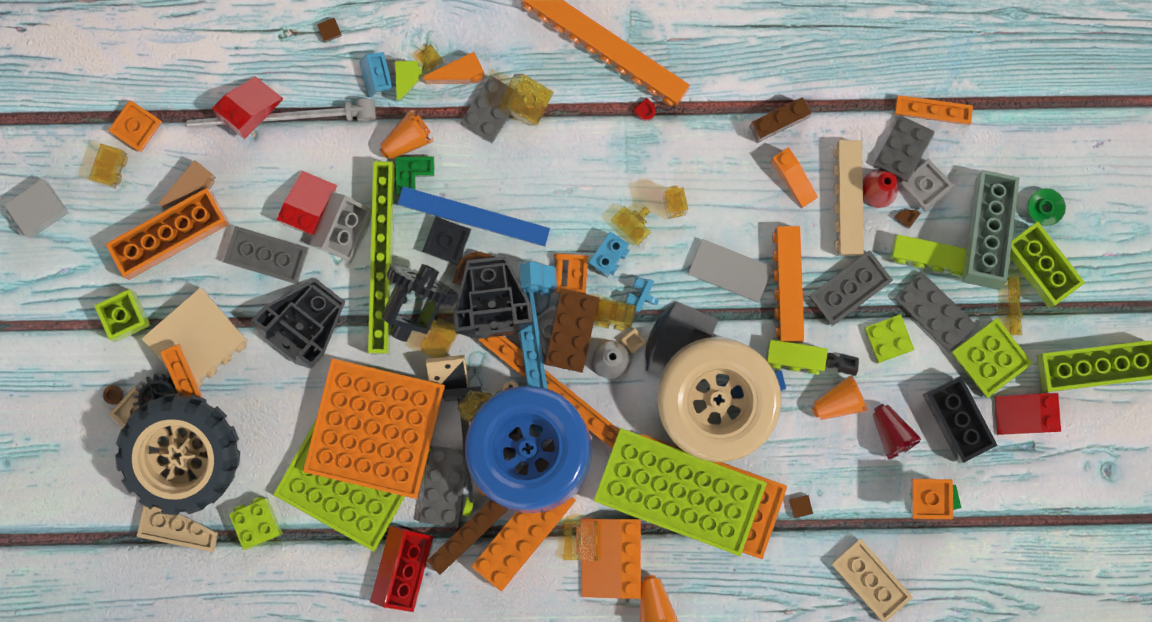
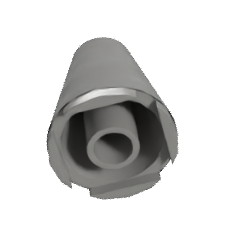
[593,341,631,379]

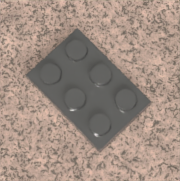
[460,76,523,144]
[874,116,935,182]

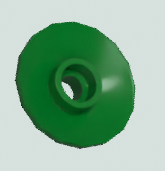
[1027,188,1066,226]

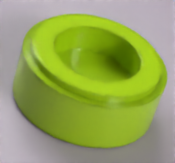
[462,496,473,517]

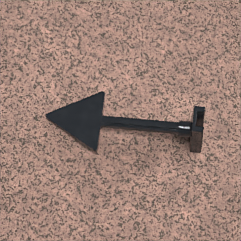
[443,386,483,503]

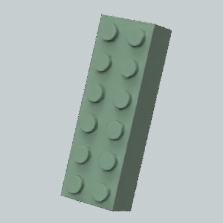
[962,170,1020,290]

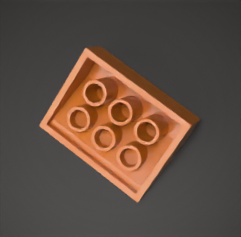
[582,519,641,599]

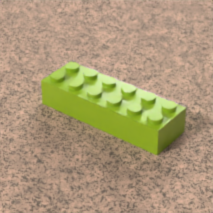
[1036,340,1152,393]

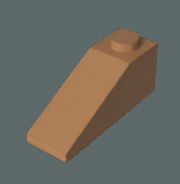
[158,160,216,209]

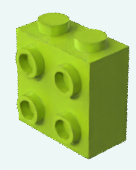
[229,496,283,550]

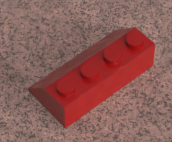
[370,526,434,612]

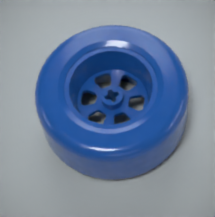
[465,386,592,513]

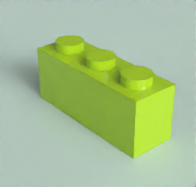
[766,340,828,375]

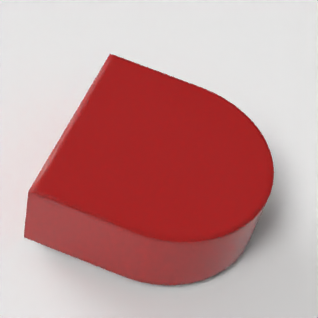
[633,98,656,121]

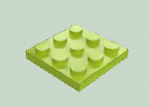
[950,318,1033,398]

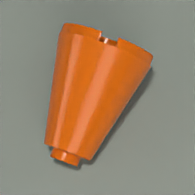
[380,110,434,159]
[812,375,868,420]
[640,575,678,622]

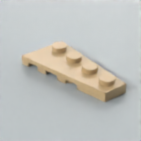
[137,506,218,552]

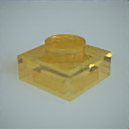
[416,44,443,71]

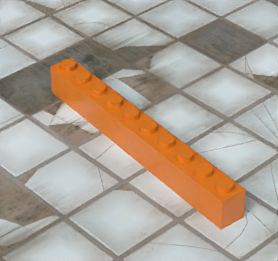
[521,0,690,107]

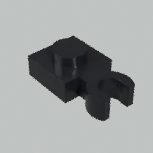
[825,353,859,376]

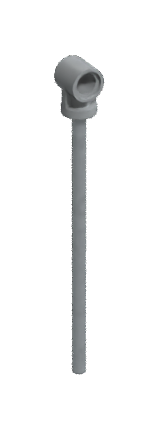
[187,99,376,128]

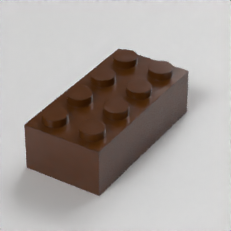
[544,289,600,373]

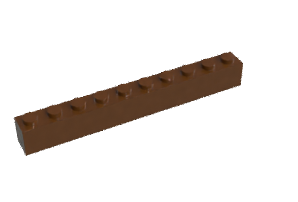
[427,440,555,575]

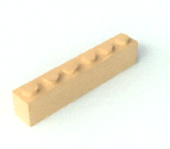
[833,140,864,256]

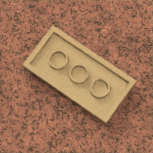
[831,538,913,622]

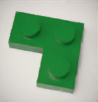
[396,156,435,196]

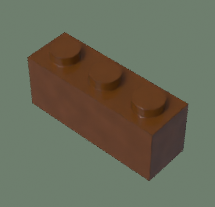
[749,97,811,143]

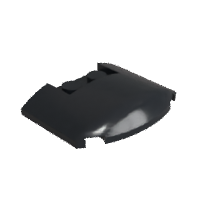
[645,301,719,377]

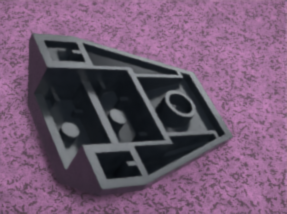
[454,256,533,339]
[251,278,345,369]

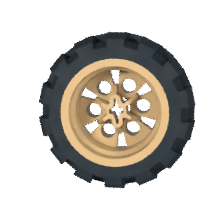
[115,393,241,516]

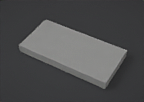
[688,239,773,303]

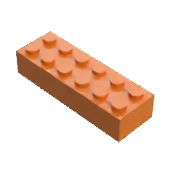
[105,188,230,280]
[471,497,576,592]

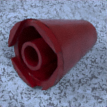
[872,404,922,460]

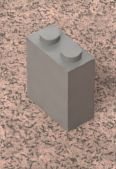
[4,179,69,239]

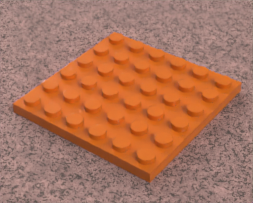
[303,358,445,499]

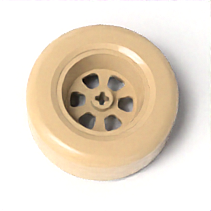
[657,337,781,462]

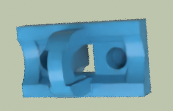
[624,277,659,313]

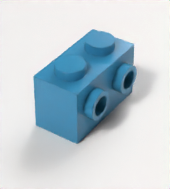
[589,231,630,278]

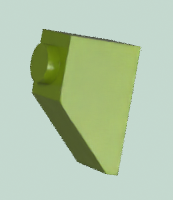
[395,61,422,102]

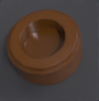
[103,385,124,405]

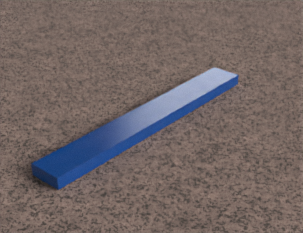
[398,186,550,247]

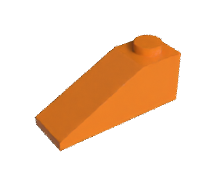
[423,52,485,84]
[770,147,818,208]

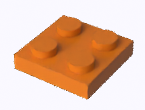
[108,100,162,153]
[911,479,953,519]

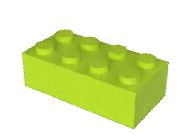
[1010,222,1085,308]

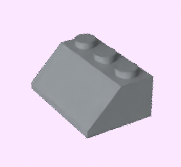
[310,192,372,262]

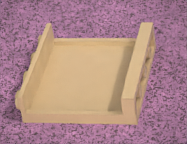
[142,288,249,388]

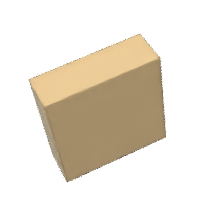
[620,328,647,355]

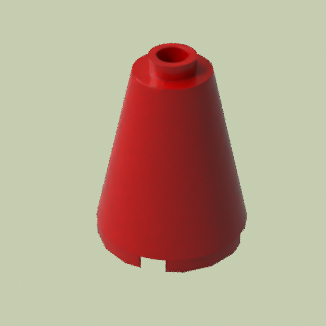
[863,170,898,208]

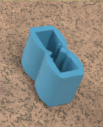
[520,262,557,295]

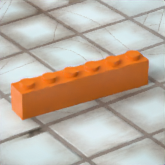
[772,226,804,343]

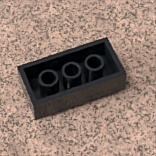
[922,376,998,463]

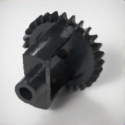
[381,264,458,342]

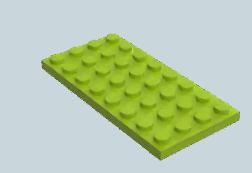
[594,428,767,556]

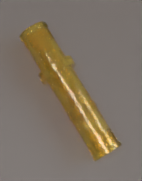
[1007,277,1023,336]

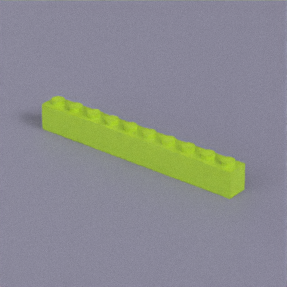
[368,161,395,355]

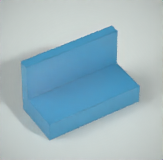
[359,52,393,98]

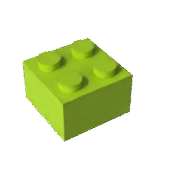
[94,289,151,342]

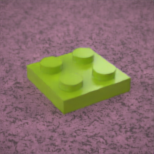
[864,314,915,363]

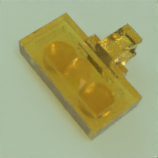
[611,206,651,246]

